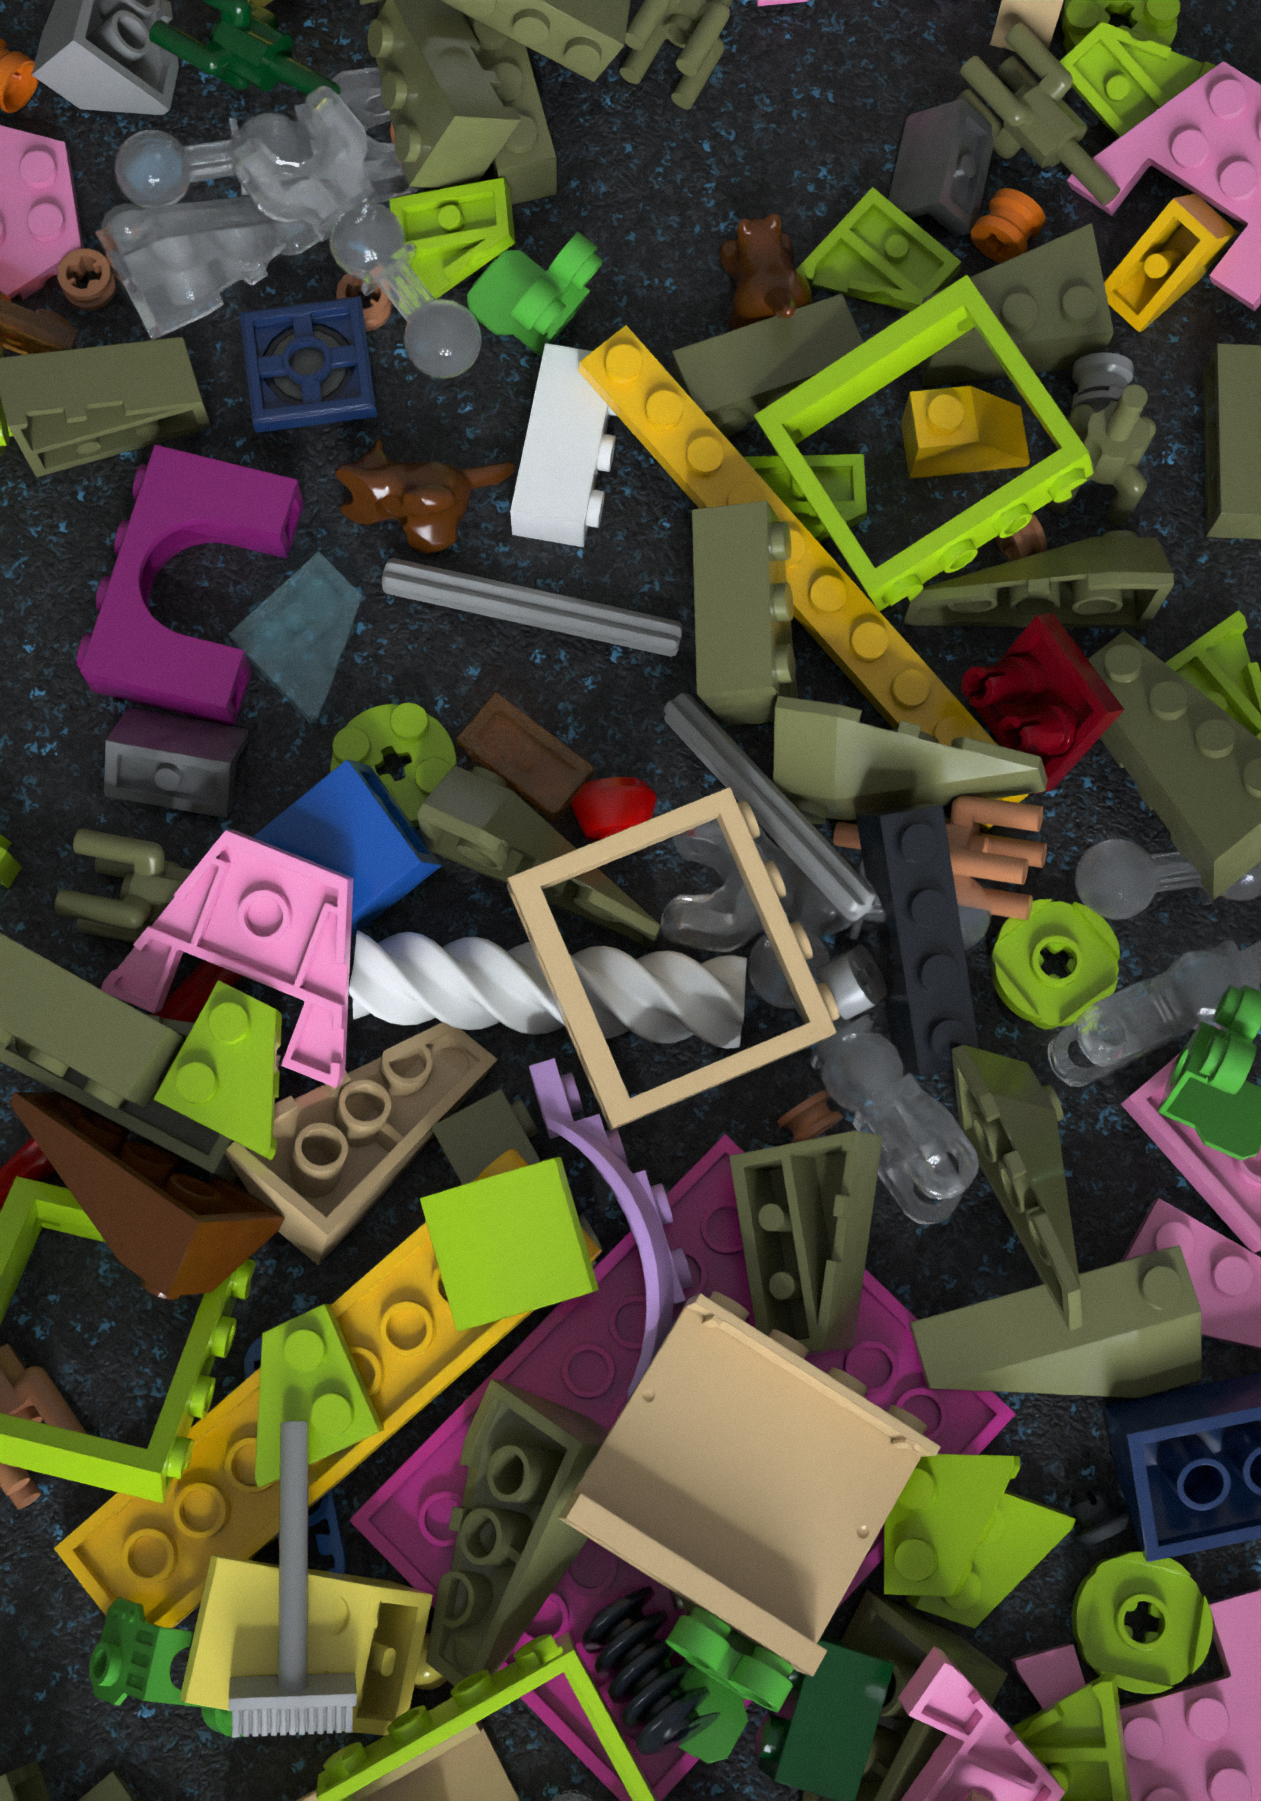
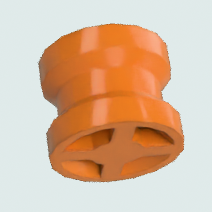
[970,188,1046,264]

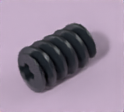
[581,1586,720,1755]

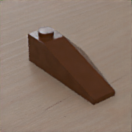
[9,1092,285,1300]

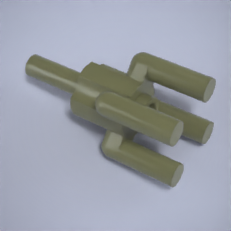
[620,0,734,110]
[955,22,1121,206]
[1047,384,1156,526]
[55,828,193,944]

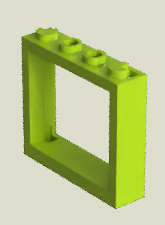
[754,275,1094,612]
[0,1176,257,1504]
[316,1631,659,1801]

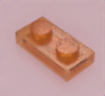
[0,291,79,355]
[456,692,594,821]

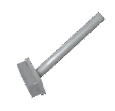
[229,1421,357,1737]

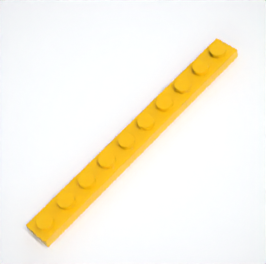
[578,325,1029,832]

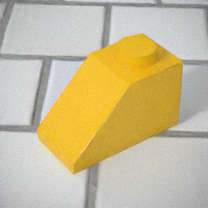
[1104,194,1239,332]
[901,386,1030,479]

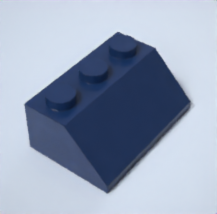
[1104,1372,1261,1562]

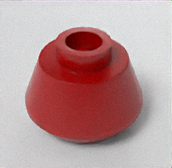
[571,777,657,842]

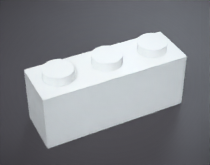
[510,343,617,547]

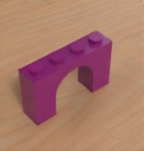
[77,445,305,726]

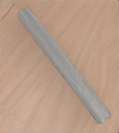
[381,558,683,657]
[664,693,876,921]

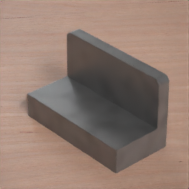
[888,98,994,237]
[104,708,248,818]

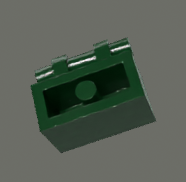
[755,1633,895,1801]

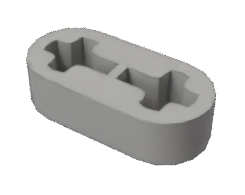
[819,944,887,1020]

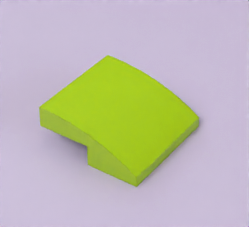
[420,1157,599,1332]

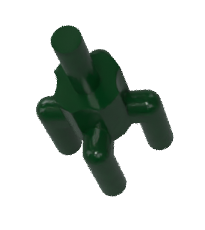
[149,0,340,107]

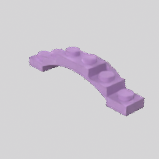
[529,1058,693,1399]

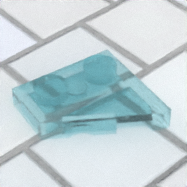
[228,552,362,725]

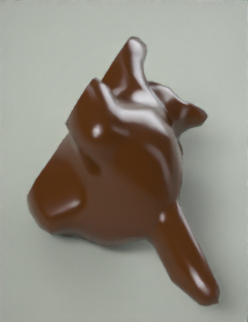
[719,213,813,331]
[335,438,516,554]

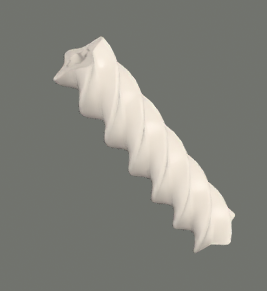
[349,930,747,1049]

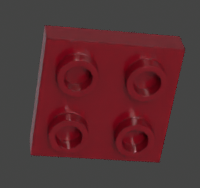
[961,613,1125,794]

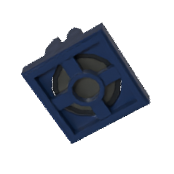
[239,296,378,433]

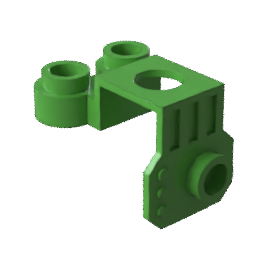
[466,231,604,358]
[1158,984,1261,1161]
[89,1597,243,1738]
[666,1606,794,1764]

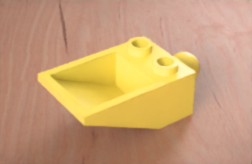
[179,1555,447,1736]

